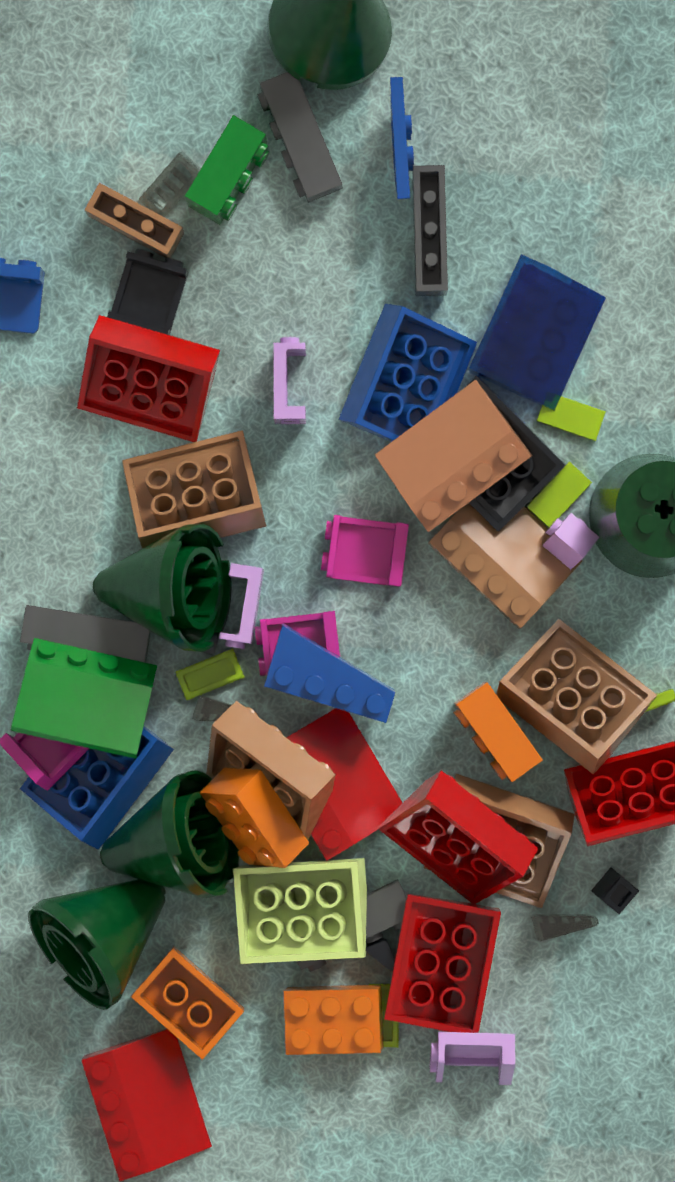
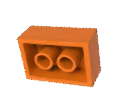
[453,682,543,782]
[200,768,309,868]
[131,946,244,1060]
[284,985,384,1055]

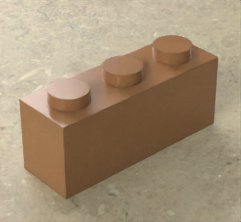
[85,183,184,258]

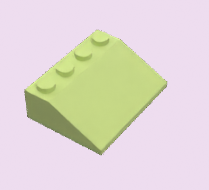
[233,858,367,964]

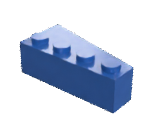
[264,623,395,723]

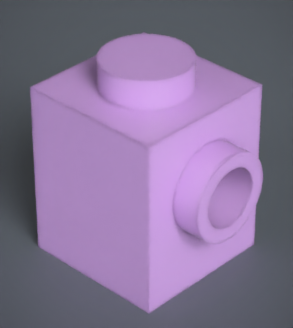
[542,513,599,570]

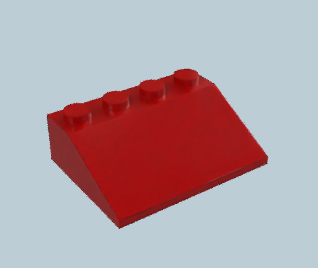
[77,315,220,442]
[286,708,403,861]
[564,741,675,847]
[378,770,538,904]
[384,894,501,1033]
[81,1029,212,1181]

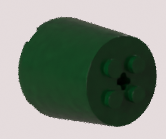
[589,453,675,578]

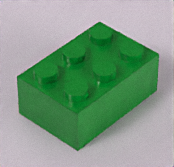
[185,115,269,225]

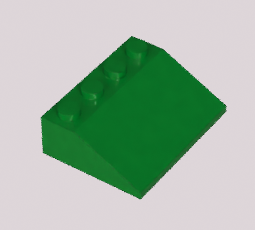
[11,638,157,759]

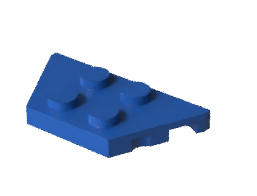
[390,77,414,199]

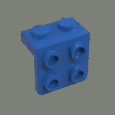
[0,258,45,334]

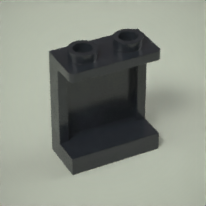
[107,249,189,335]

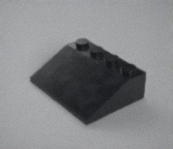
[467,376,566,532]

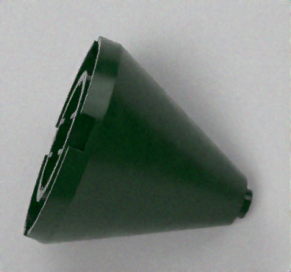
[267,0,392,90]
[93,524,232,652]
[100,770,239,898]
[28,879,166,1010]

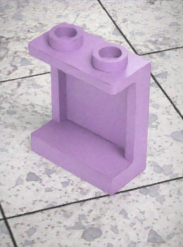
[273,337,306,424]
[219,563,264,649]
[430,1032,515,1085]

